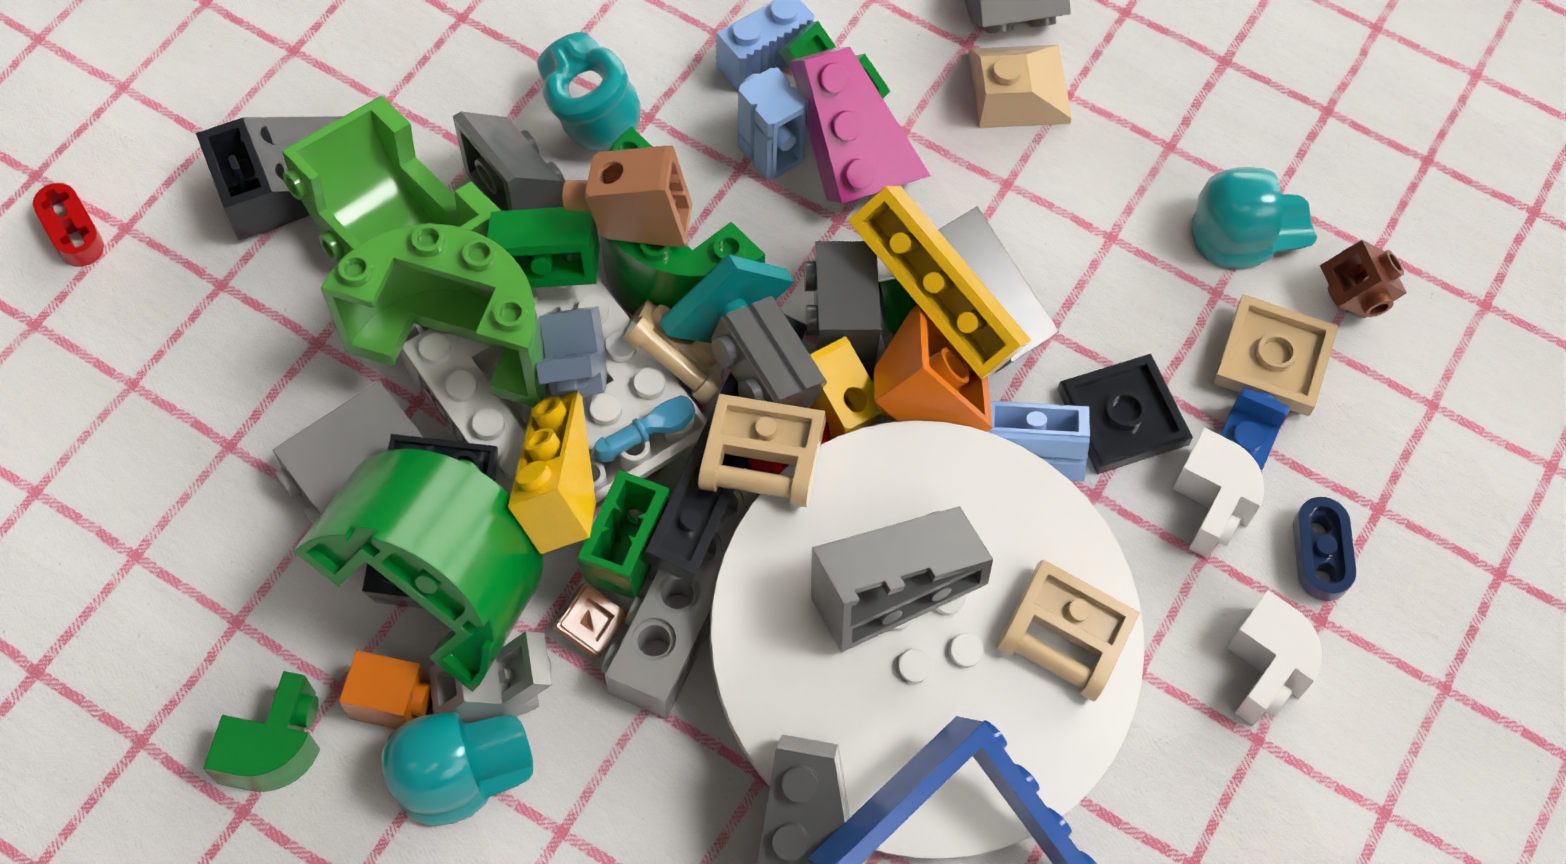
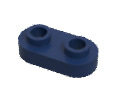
[1293,497,1356,601]

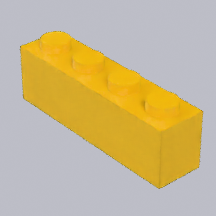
[848,186,1032,380]

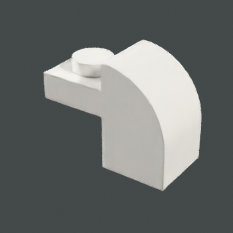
[1172,427,1264,558]
[1227,590,1322,726]

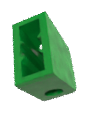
[577,470,670,599]

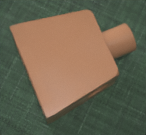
[562,146,693,247]

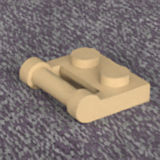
[623,298,723,405]
[698,394,826,507]
[996,559,1140,702]

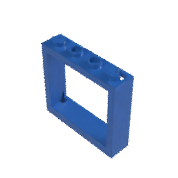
[807,716,1097,864]

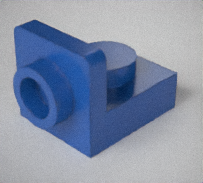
[1220,388,1290,472]

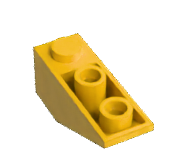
[508,391,596,554]

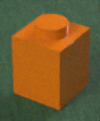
[339,650,432,729]

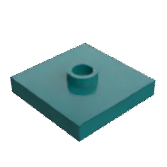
[659,255,795,344]

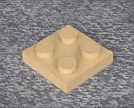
[1213,294,1338,416]

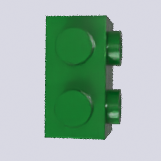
[487,207,600,288]

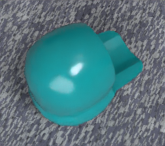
[537,32,641,151]
[1192,167,1317,269]
[382,712,534,827]

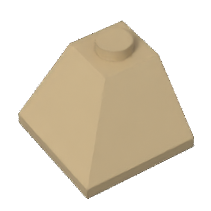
[968,45,1072,128]

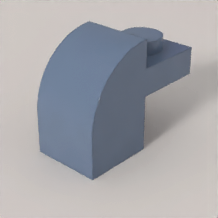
[536,306,607,397]

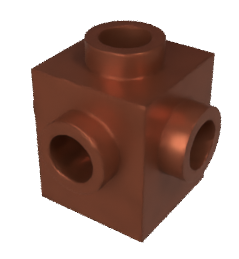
[1320,240,1407,318]

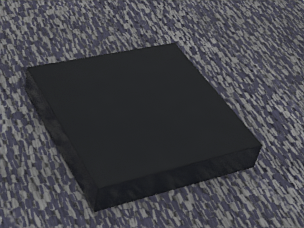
[1057,353,1193,475]

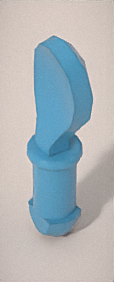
[592,396,695,462]

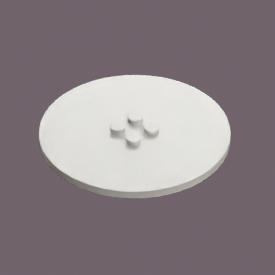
[709,421,1144,859]

